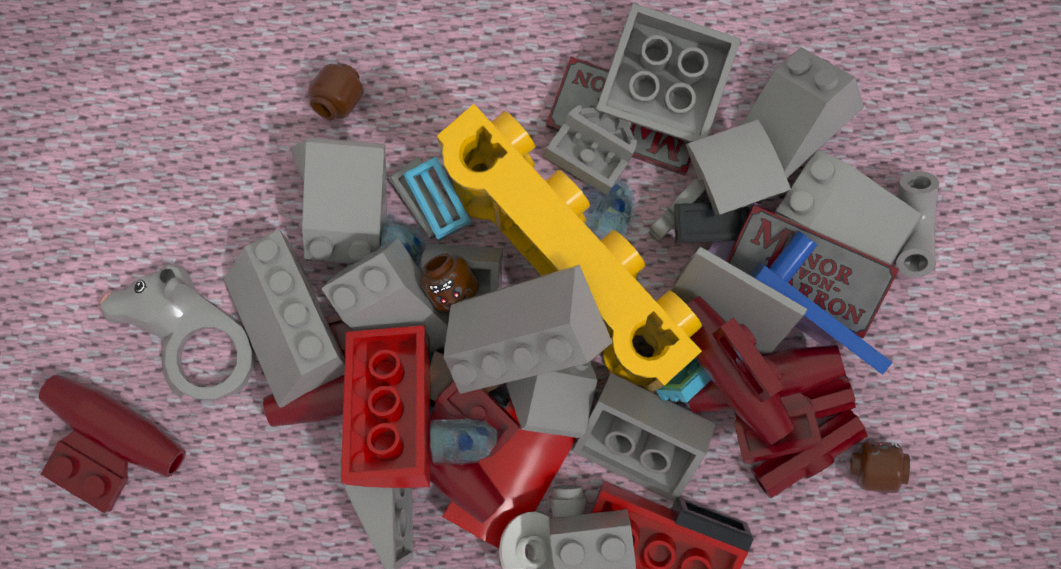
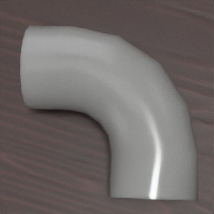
[896,171,939,278]

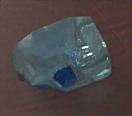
[588,179,635,238]
[380,223,426,265]
[430,419,497,465]

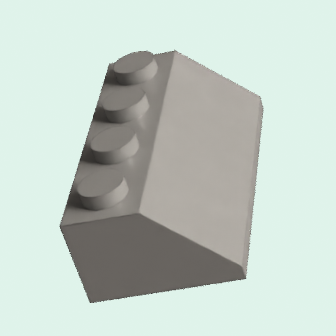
[224,229,345,408]
[443,265,612,394]

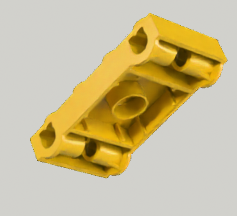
[436,104,702,392]

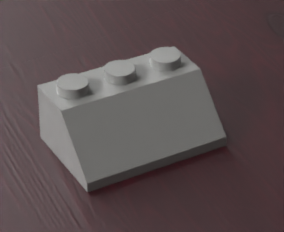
[572,373,715,502]

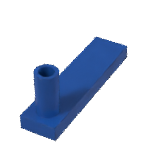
[750,231,893,375]

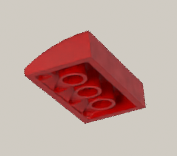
[341,325,430,488]
[442,398,576,549]
[590,481,748,569]

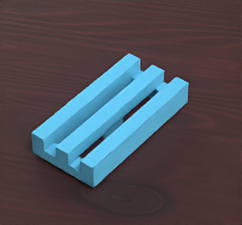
[403,157,472,241]
[656,358,711,402]

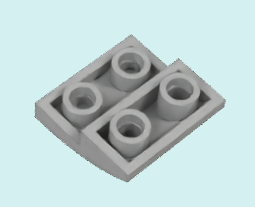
[686,120,791,216]

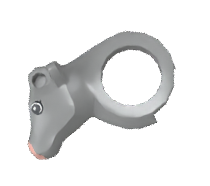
[100,264,256,400]

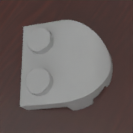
[543,104,637,196]

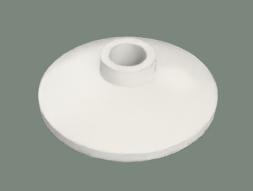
[499,512,554,569]

